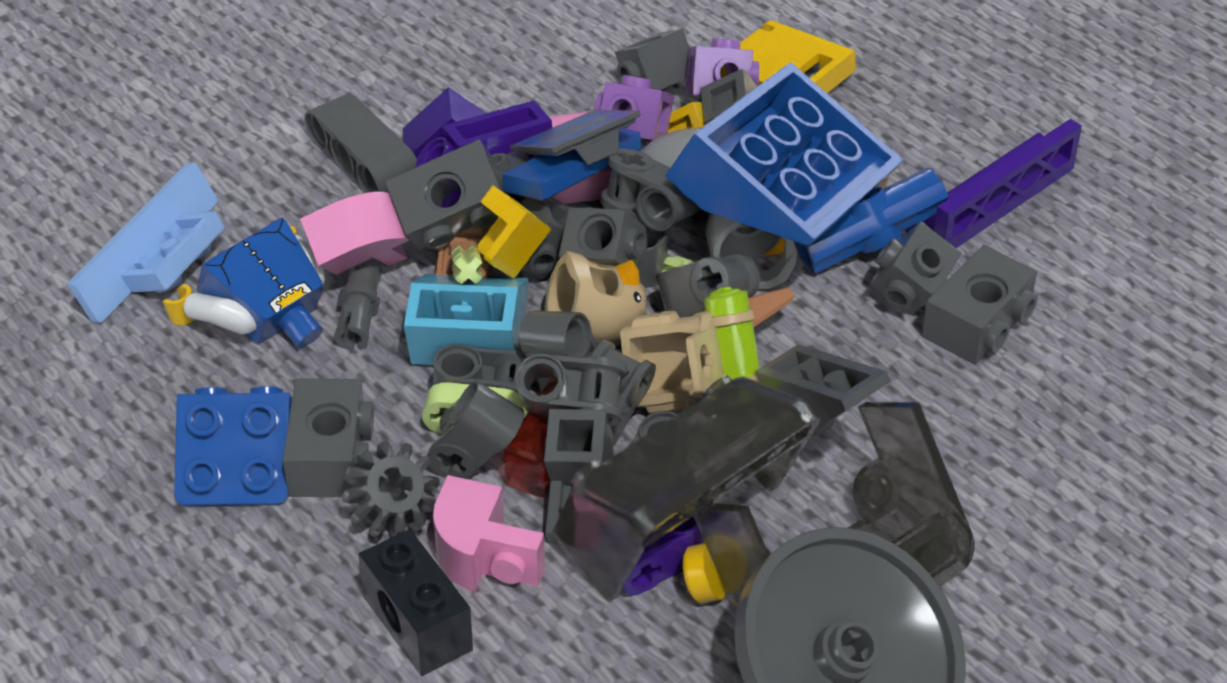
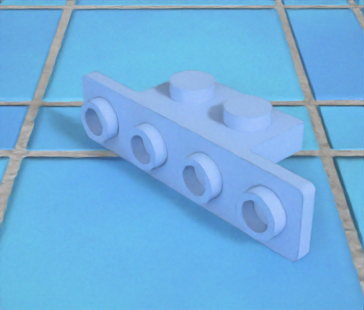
[68,163,225,323]

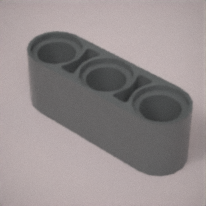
[304,93,417,193]

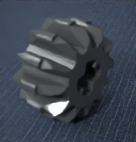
[341,441,440,537]

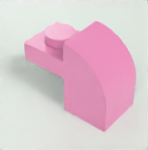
[300,192,409,275]
[433,475,545,592]

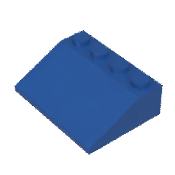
[665,62,903,246]

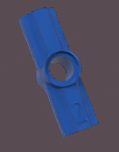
[795,168,949,274]

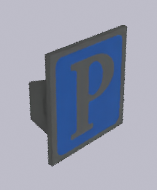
[510,110,641,165]

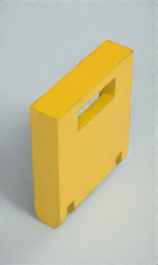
[720,20,856,93]

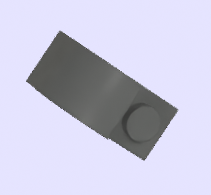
[544,409,614,543]

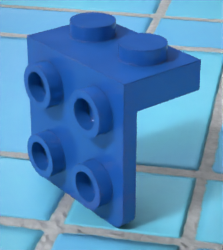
[174,386,292,506]

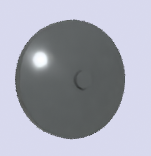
[734,527,966,683]

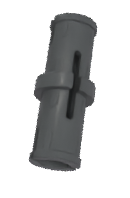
[334,258,382,350]

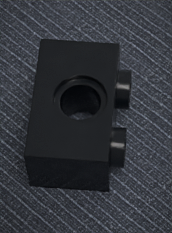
[358,529,473,677]

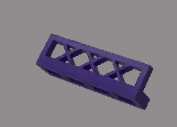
[905,118,1082,248]

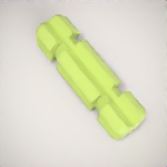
[451,244,483,285]

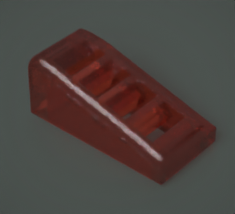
[504,378,558,499]

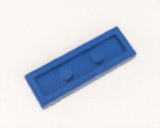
[502,128,641,201]

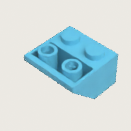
[404,274,529,369]

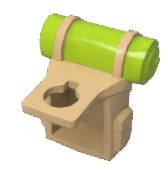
[620,286,765,413]

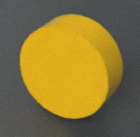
[683,542,726,604]

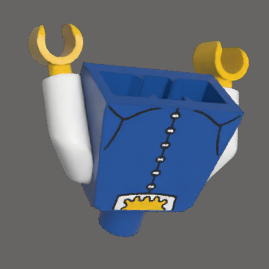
[162,217,325,349]

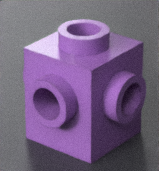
[685,38,759,96]
[594,75,674,141]

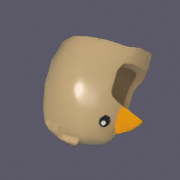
[545,251,647,347]

